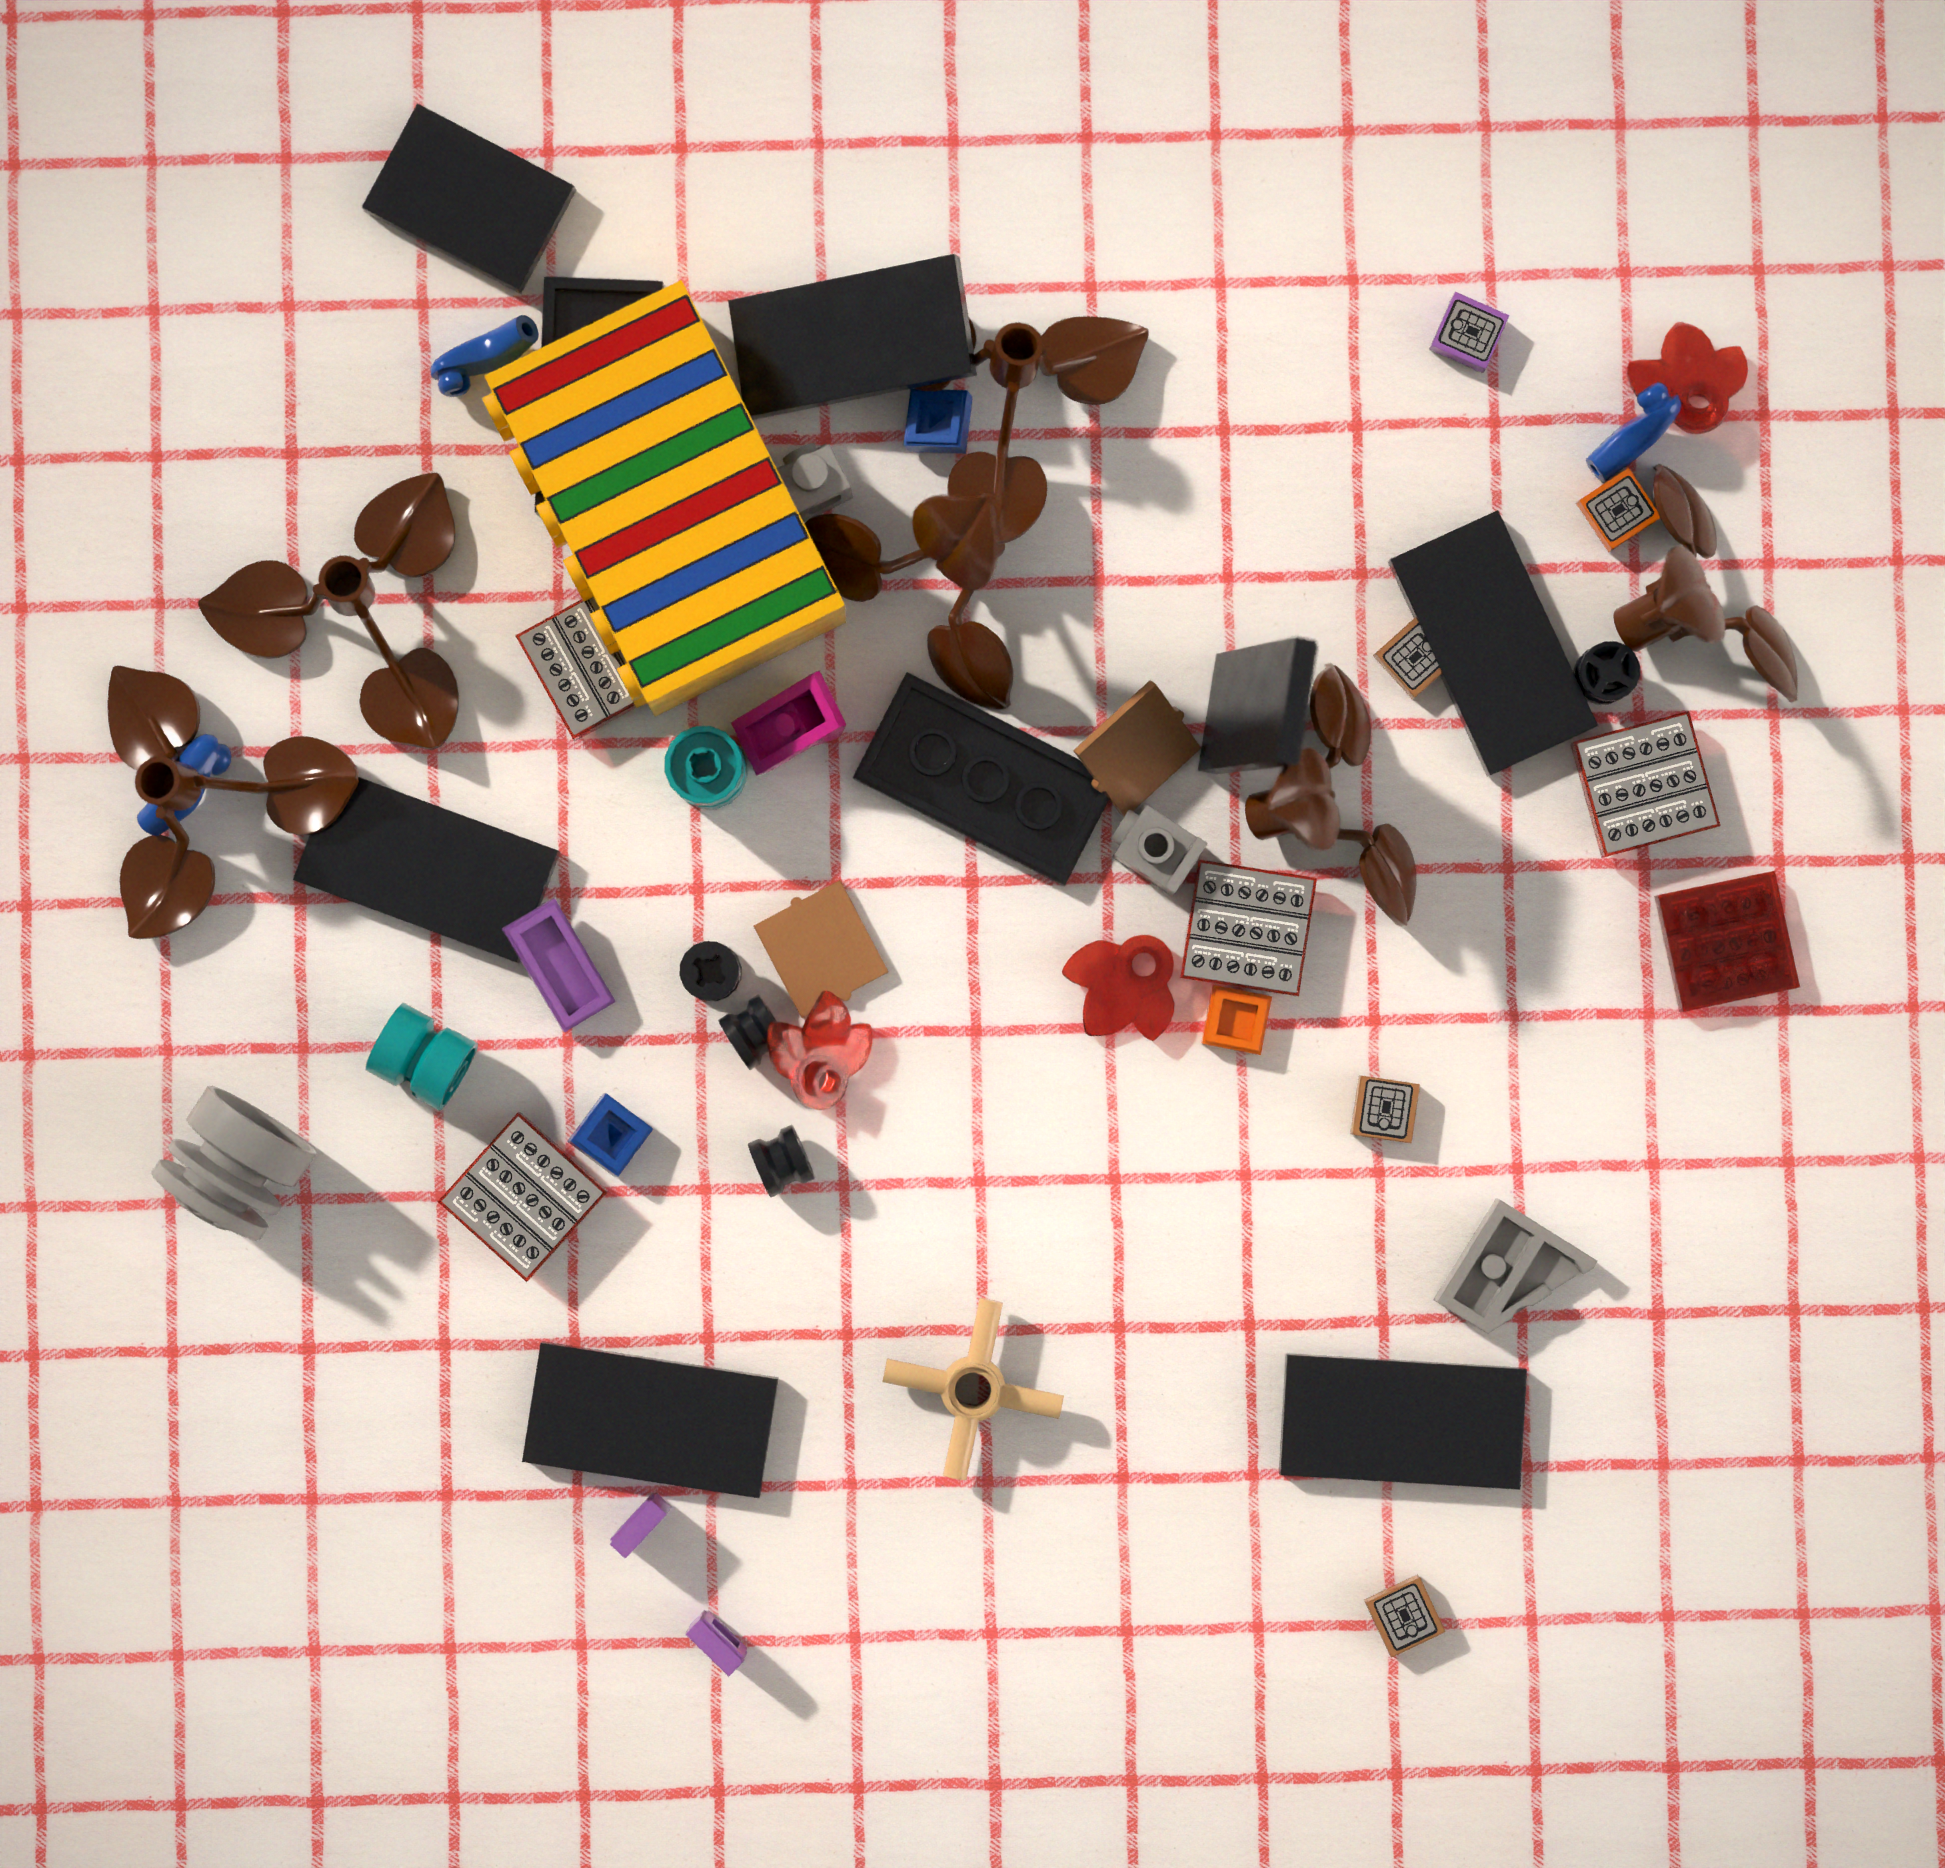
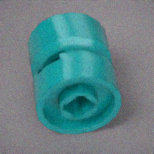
[664,726,747,809]
[365,1003,478,1111]

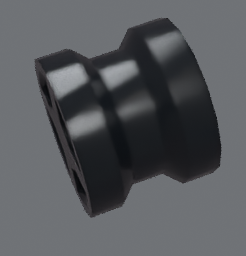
[1573,641,1640,705]
[679,941,742,1001]
[718,994,791,1070]
[748,1125,815,1198]

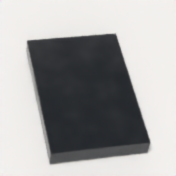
[362,103,577,294]

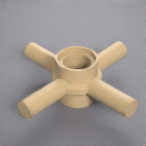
[882,1298,1064,1480]

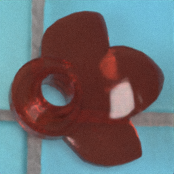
[1627,322,1748,434]
[1062,935,1175,1041]
[767,990,872,1110]

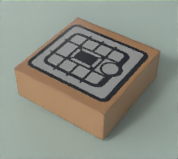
[1373,617,1442,700]
[1350,1075,1420,1143]
[1364,1574,1446,1658]

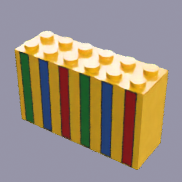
[482,280,846,717]

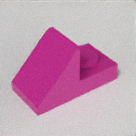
[731,671,846,776]

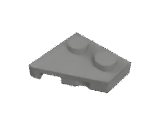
[1433,1199,1598,1334]

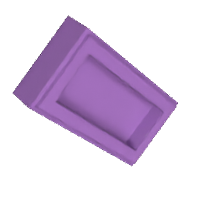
[502,898,616,1033]

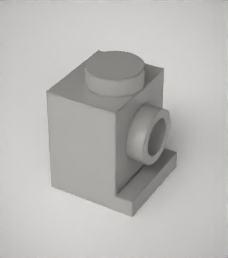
[776,443,853,523]
[1110,805,1208,896]

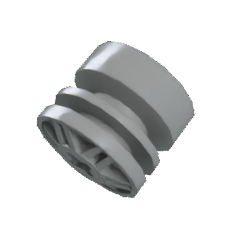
[151,1086,317,1241]

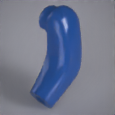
[431,315,539,397]
[1586,382,1681,482]
[137,734,232,836]

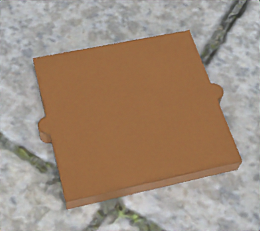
[1073,680,1201,817]
[753,880,889,1018]

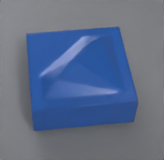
[903,389,973,454]
[567,1093,653,1177]

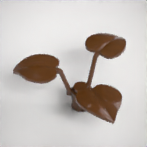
[914,316,1149,545]
[1613,464,1798,703]
[198,473,459,750]
[804,494,1013,710]
[1245,663,1416,927]
[108,666,359,939]

